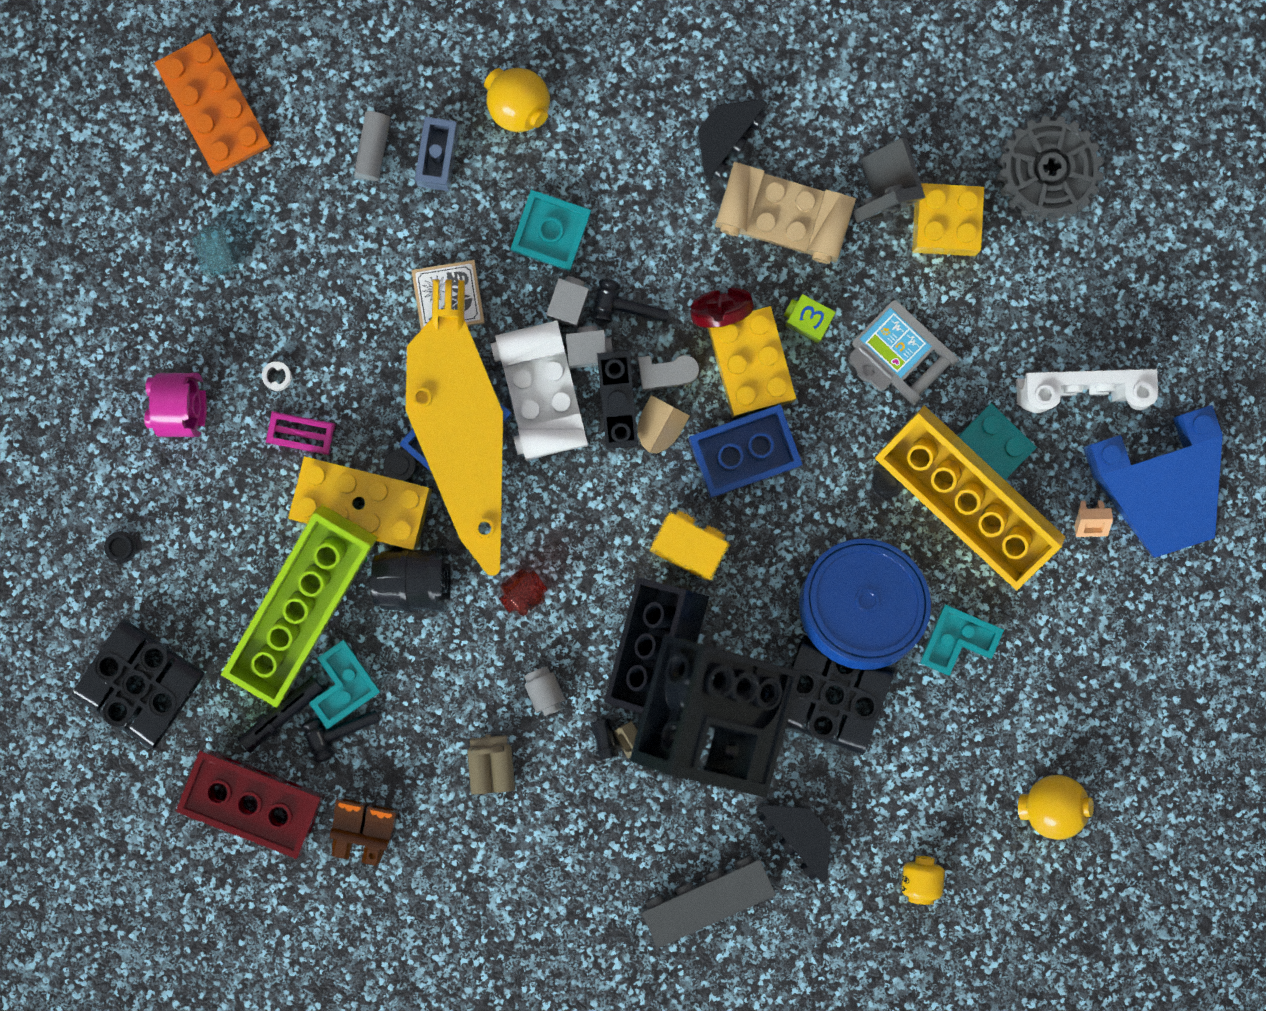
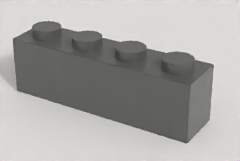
[641,854,776,949]

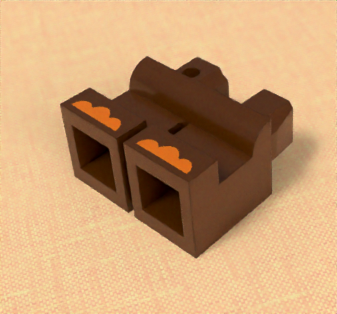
[329,797,399,866]

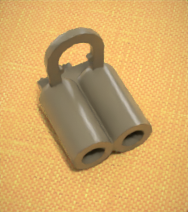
[467,734,516,795]

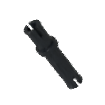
[237,676,325,753]

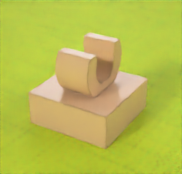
[1074,500,1113,537]

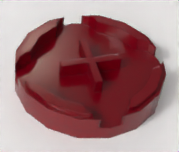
[690,288,754,328]

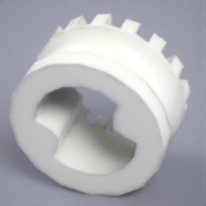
[262,361,292,391]

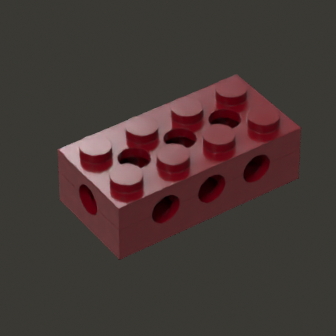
[175,748,325,859]

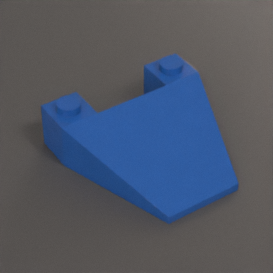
[1083,405,1223,558]

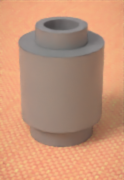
[524,666,566,716]

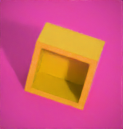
[912,183,984,256]

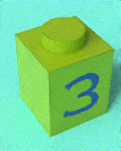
[784,294,836,344]

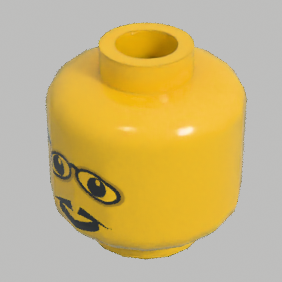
[901,856,945,905]

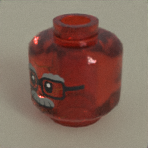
[499,569,548,616]

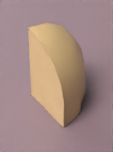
[638,395,690,454]

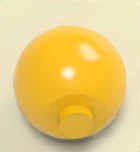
[484,68,550,132]
[1018,775,1094,840]

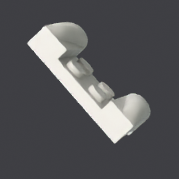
[491,320,588,461]
[1016,369,1158,413]

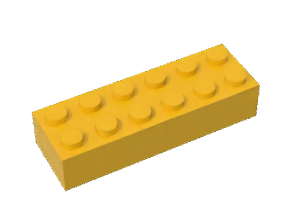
[875,405,1065,591]

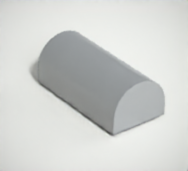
[354,110,391,181]

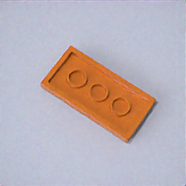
[154,33,271,176]

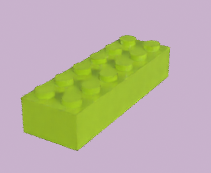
[221,504,378,708]

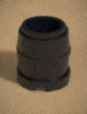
[371,548,451,612]

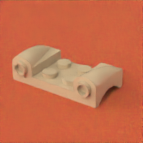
[715,162,856,264]

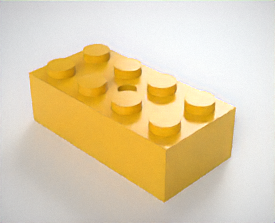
[288,456,432,550]
[650,510,729,581]

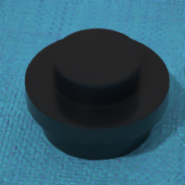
[384,449,416,481]
[872,467,904,498]
[104,531,137,563]

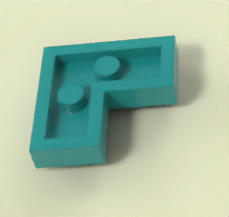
[919,604,1004,676]
[309,639,381,729]

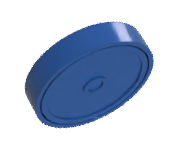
[799,539,931,670]

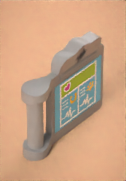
[848,300,959,406]

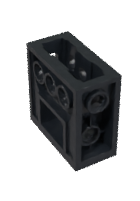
[629,634,801,798]

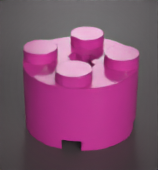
[144,373,207,437]

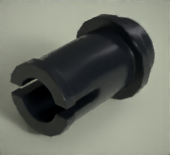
[590,718,621,760]

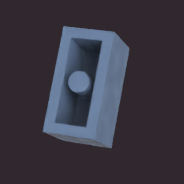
[415,117,459,191]

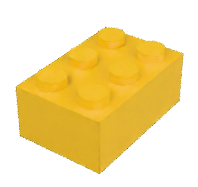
[708,306,796,419]

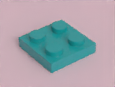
[510,190,591,272]
[958,403,1037,480]

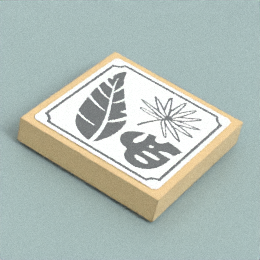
[411,260,485,329]

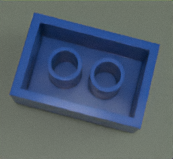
[688,404,802,499]

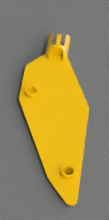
[406,279,503,576]

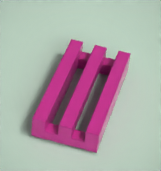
[266,411,336,455]

